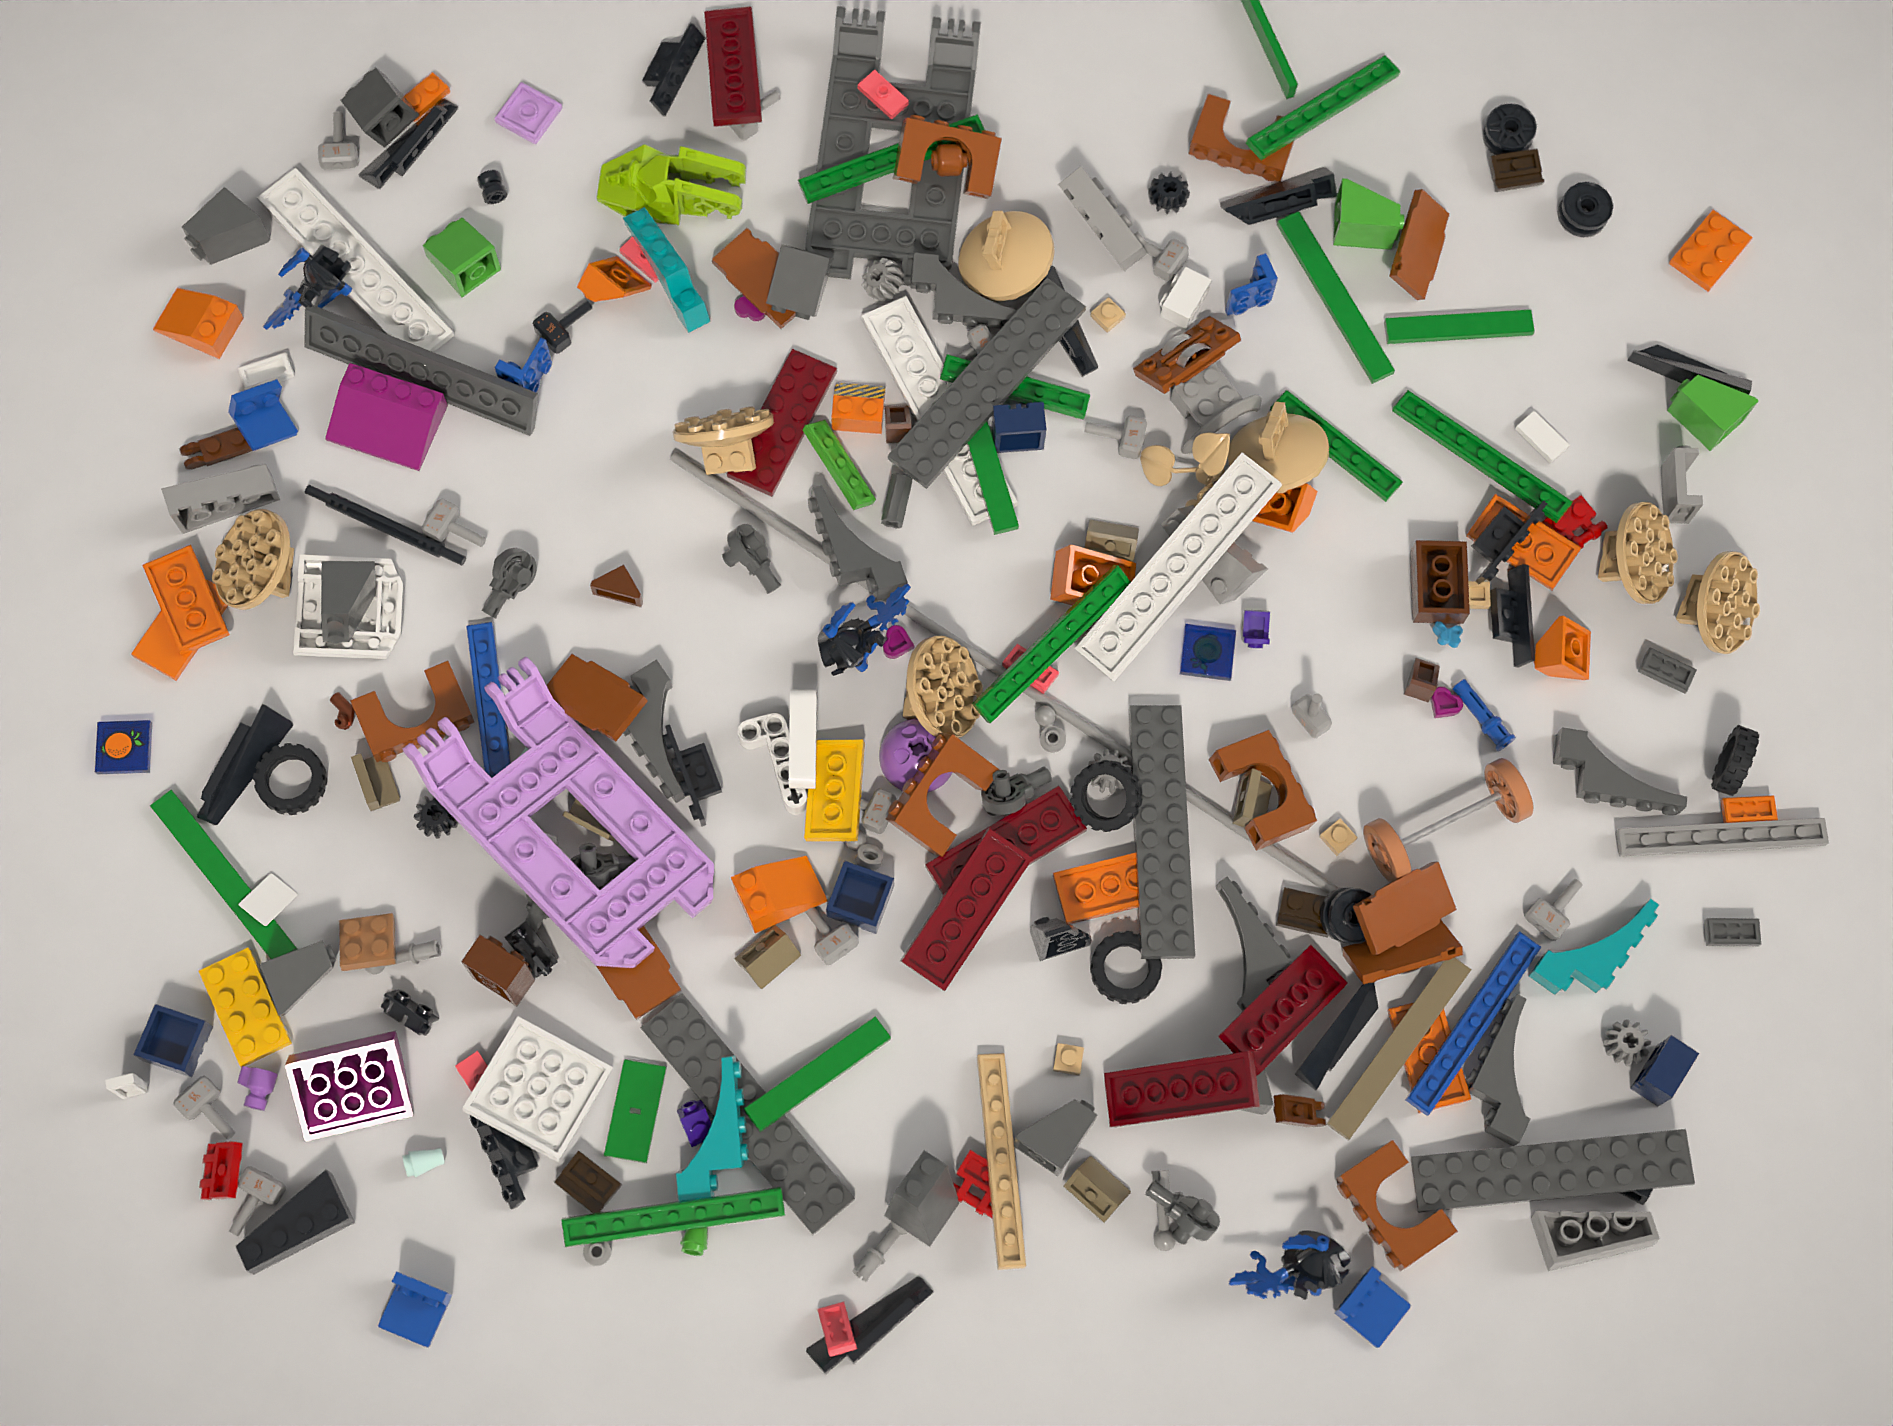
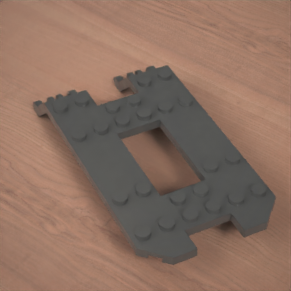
[805,6,981,286]

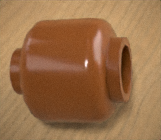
[931,144,967,176]

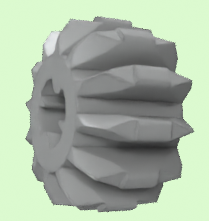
[862,257,905,302]
[1088,749,1131,794]
[1604,1019,1651,1066]

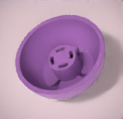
[879,719,952,793]

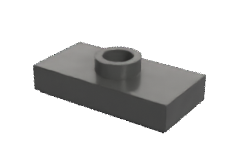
[1638,648,1697,694]
[1704,918,1761,946]

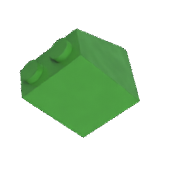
[1333,178,1404,250]
[422,217,501,298]
[1667,375,1759,451]

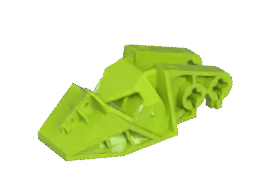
[597,144,746,225]

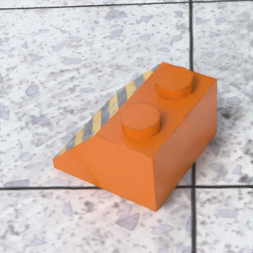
[831,383,886,434]

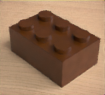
[1410,540,1470,624]
[461,935,535,1007]

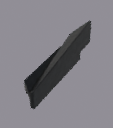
[359,98,459,190]
[1220,167,1337,225]
[1035,266,1099,377]
[1627,345,1752,395]
[197,704,293,826]
[1295,982,1379,1091]
[806,1276,934,1375]

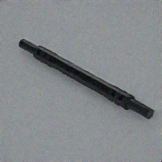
[305,484,466,566]

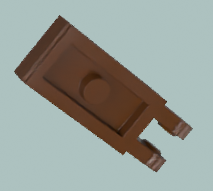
[179,427,253,470]
[1273,1094,1326,1127]

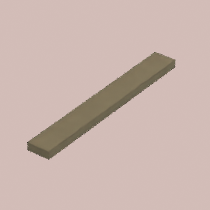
[1326,957,1472,1141]

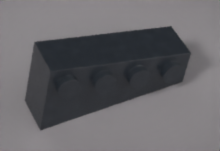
[235,1169,355,1275]

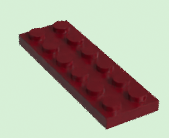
[704,6,762,127]
[727,349,837,497]
[925,786,1087,895]
[900,828,1033,991]
[1218,945,1348,1077]
[1104,1051,1260,1127]

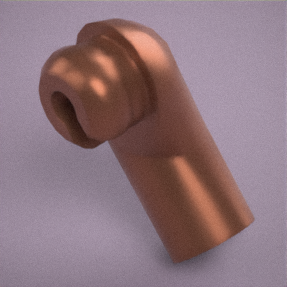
[330,692,355,730]

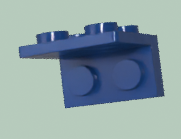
[1225,253,1278,316]
[495,338,552,392]
[228,379,298,451]
[1334,1267,1411,1348]
[378,1271,452,1348]

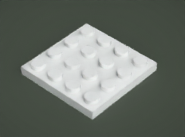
[462,1016,613,1162]

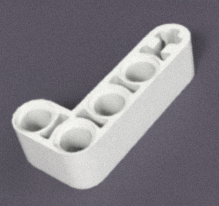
[789,690,817,789]
[738,713,807,815]

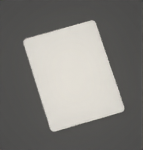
[239,873,298,926]

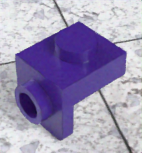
[1242,610,1270,648]
[677,1100,712,1147]

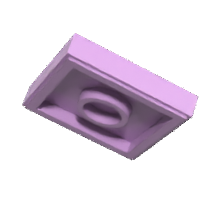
[494,82,562,145]

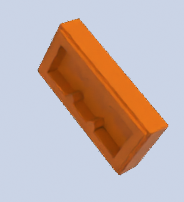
[1720,795,1778,823]

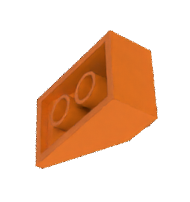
[153,288,243,359]
[1050,544,1136,610]
[731,856,828,933]

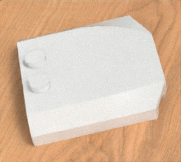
[293,555,403,659]

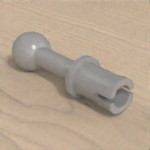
[365,940,441,974]
[1151,1170,1176,1251]
[853,1222,908,1282]

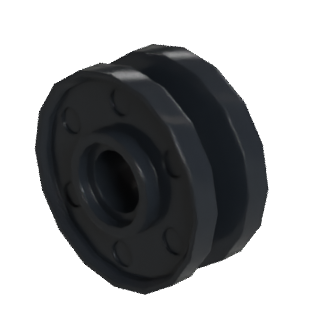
[1483,103,1537,155]
[1557,182,1614,238]
[1320,887,1371,944]

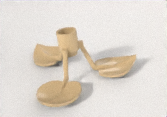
[1140,432,1230,507]

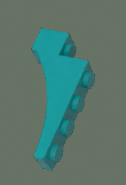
[623,207,710,333]
[1529,899,1659,995]
[676,1055,749,1201]

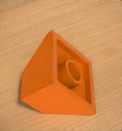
[577,256,652,302]
[1252,483,1318,533]
[1534,615,1591,680]

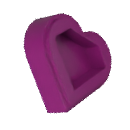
[734,296,766,321]
[883,625,915,659]
[1430,686,1463,719]

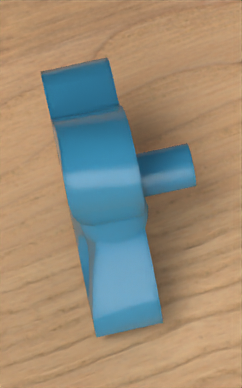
[1432,621,1463,648]

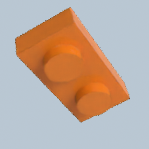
[404,72,450,122]

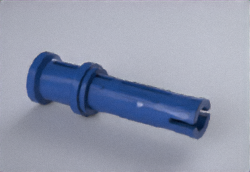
[1452,679,1516,751]

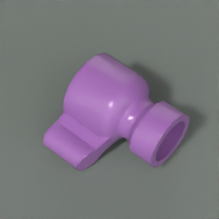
[237,1066,278,1111]

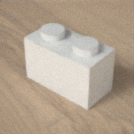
[1159,267,1212,329]

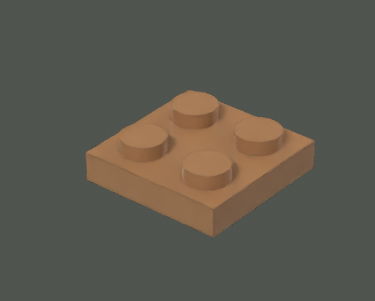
[339,913,396,971]

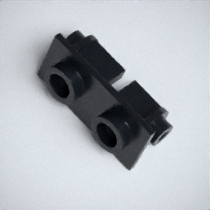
[504,921,558,978]
[381,990,439,1036]

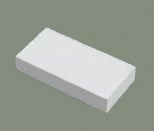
[238,352,295,390]
[1515,411,1570,464]
[105,1073,149,1099]

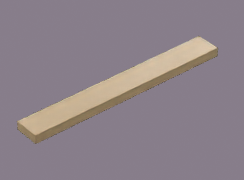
[977,1053,1026,1270]

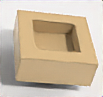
[1090,297,1126,333]
[1468,581,1491,609]
[1319,818,1358,856]
[1053,1043,1084,1075]

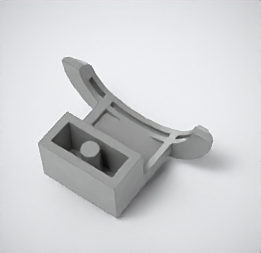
[1171,363,1262,454]

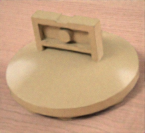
[959,211,1054,301]
[1228,402,1329,493]
[672,406,774,475]
[1598,502,1678,604]
[212,509,294,610]
[1676,551,1760,654]
[903,636,983,738]

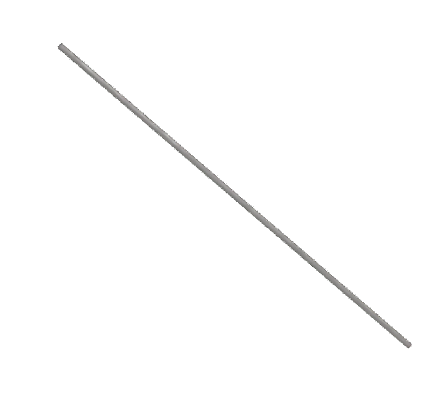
[670,452,1338,894]

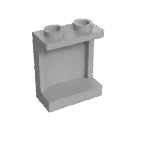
[1661,445,1703,524]

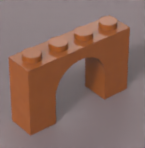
[1189,94,1295,182]
[893,115,1002,199]
[350,661,475,762]
[1208,730,1317,851]
[885,733,1000,857]
[1336,1140,1458,1271]

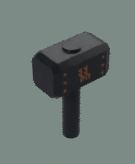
[533,300,593,354]

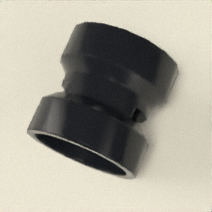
[477,170,507,204]

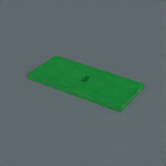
[604,1059,667,1163]

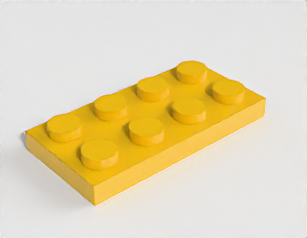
[804,739,865,841]
[199,947,292,1067]

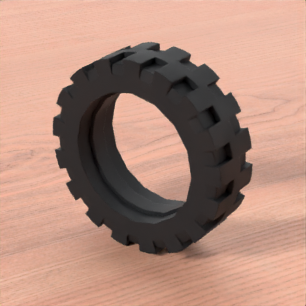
[1711,725,1759,796]
[253,743,327,815]
[1070,760,1143,832]
[1090,931,1162,1004]

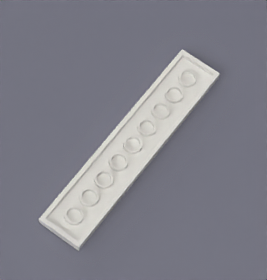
[257,168,454,352]
[862,296,1018,526]
[1075,453,1282,682]

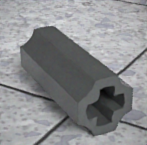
[881,473,913,529]

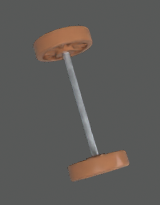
[1363,758,1534,883]

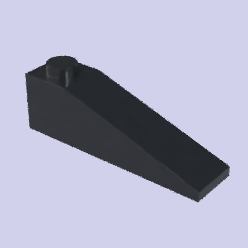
[1030,917,1092,961]

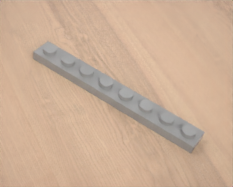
[1616,818,1829,857]

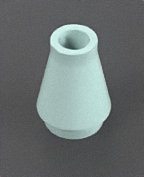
[402,1148,445,1178]

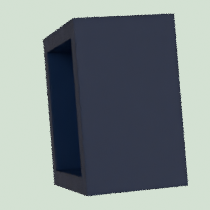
[991,402,1047,453]
[826,861,894,934]
[133,1004,213,1077]
[1630,1035,1700,1107]

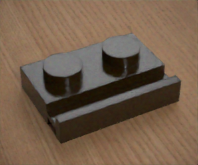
[1489,148,1544,192]
[1276,887,1328,938]
[554,1151,622,1214]

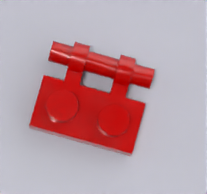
[1541,495,1608,549]
[199,1141,243,1200]
[953,1150,992,1218]

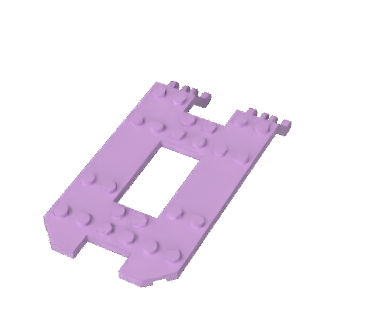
[403,657,714,968]

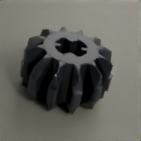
[1148,172,1190,214]
[414,796,458,839]

